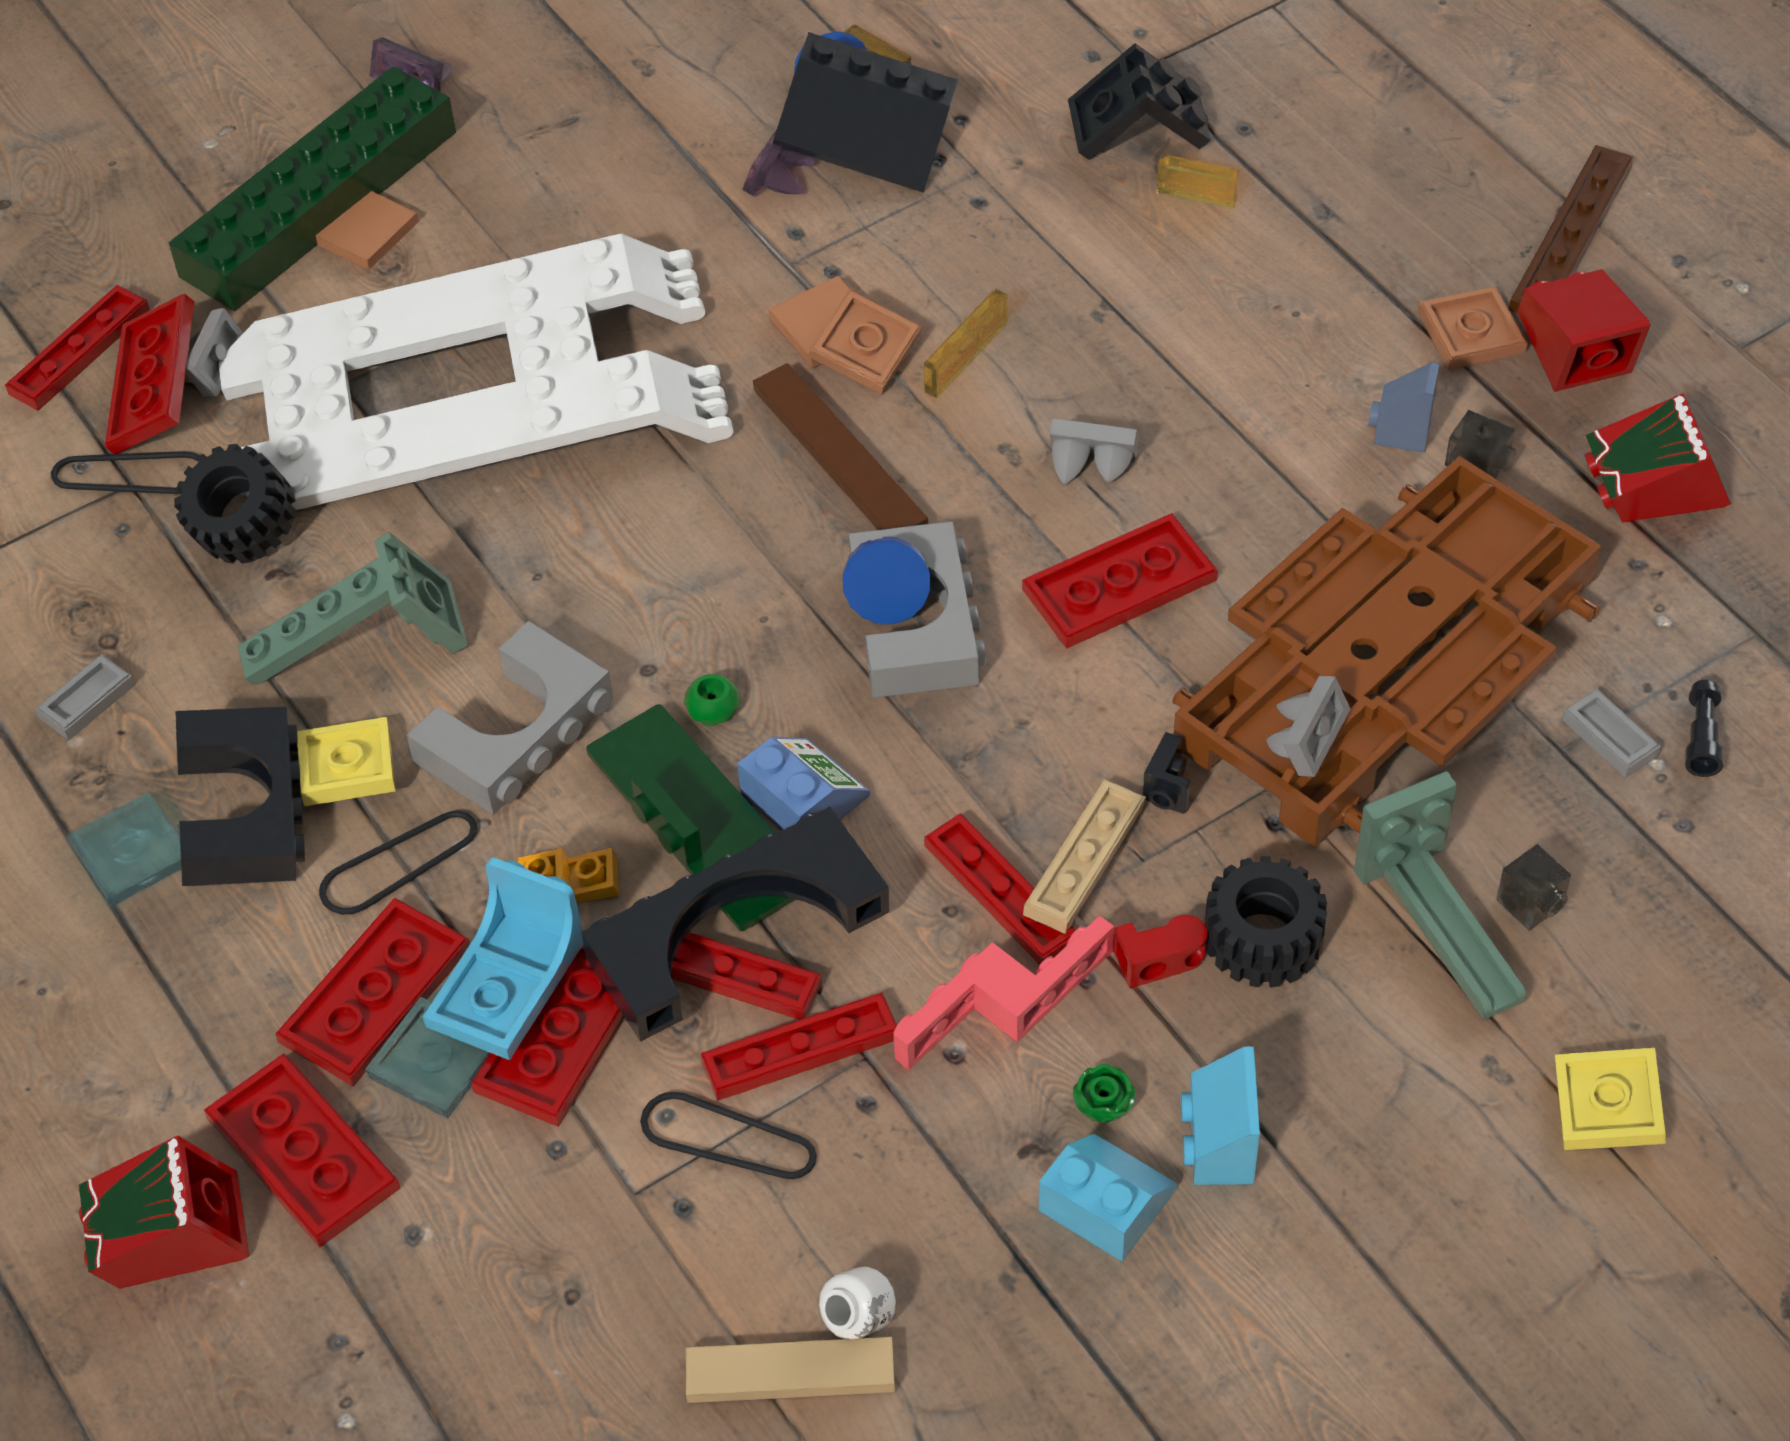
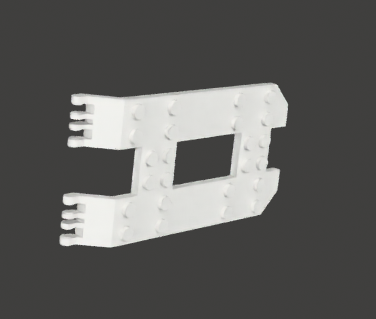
[218,234,733,510]

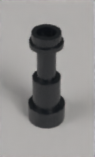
[1685,680,1723,777]

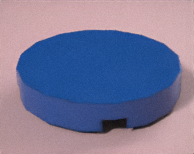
[843,537,930,624]

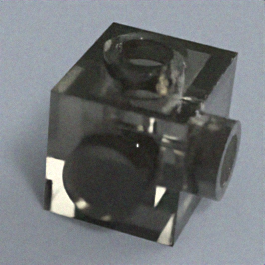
[1445,410,1517,479]
[1496,844,1571,931]

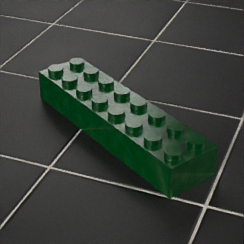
[168,66,456,311]

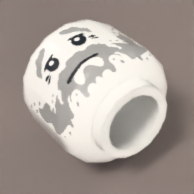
[819,1267,896,1340]

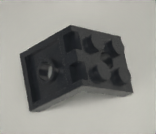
[1068,43,1211,160]

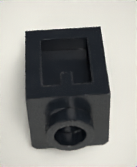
[1143,732,1191,814]

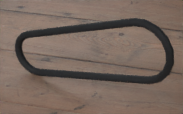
[51,451,200,494]
[319,811,477,915]
[640,1092,817,1179]

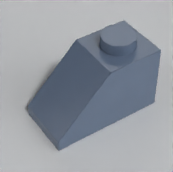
[1368,362,1439,452]

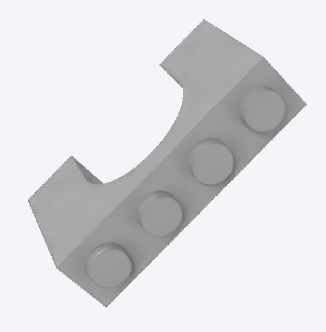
[849,521,986,698]
[406,621,613,815]

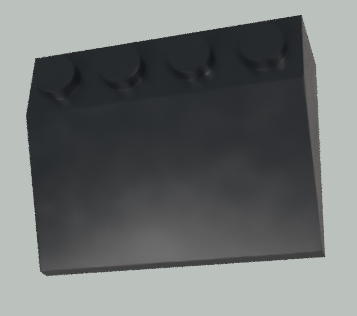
[772,32,958,193]

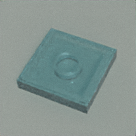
[67,792,181,907]
[365,997,490,1118]

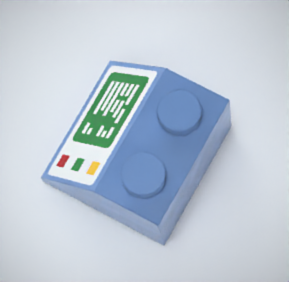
[737,737,870,831]

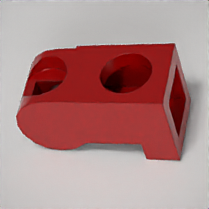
[1113,915,1208,989]

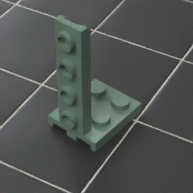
[238,532,468,684]
[1354,771,1526,1020]

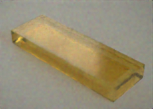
[924,289,1008,398]

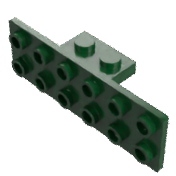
[586,704,795,931]

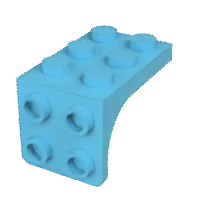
[423,858,583,1060]

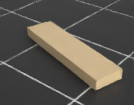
[1023,779,1146,934]
[686,1337,895,1403]

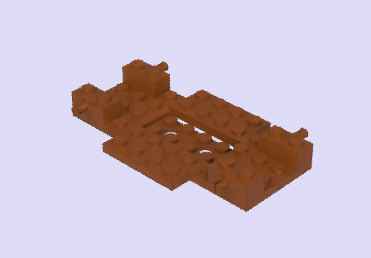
[1172,456,1602,847]

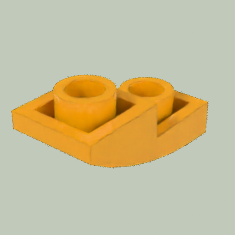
[518,848,620,902]

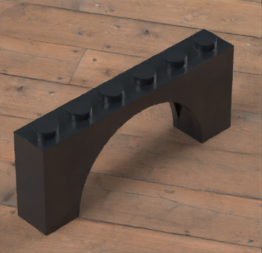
[581,807,889,1042]

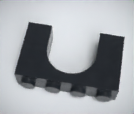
[175,707,305,886]

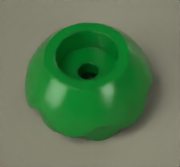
[684,674,741,726]
[1073,1064,1136,1123]

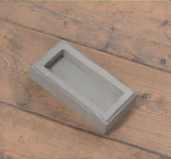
[35,654,135,741]
[1562,689,1661,778]

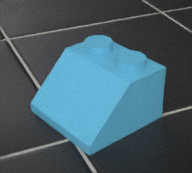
[1180,1047,1260,1185]
[1039,1134,1178,1262]

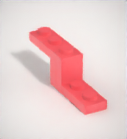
[893,915,1114,1070]

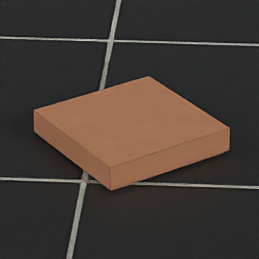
[316,191,419,270]
[769,276,849,368]
[1418,286,1528,370]
[809,289,922,395]

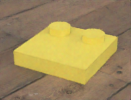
[297,717,396,806]
[1555,1048,1666,1150]

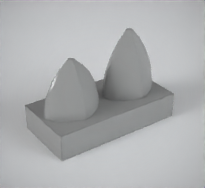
[184,308,243,398]
[1050,418,1138,485]
[1266,676,1351,777]

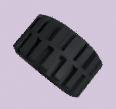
[174,444,296,564]
[1205,856,1327,988]

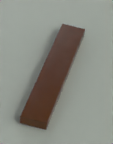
[1509,145,1633,313]
[753,363,928,530]

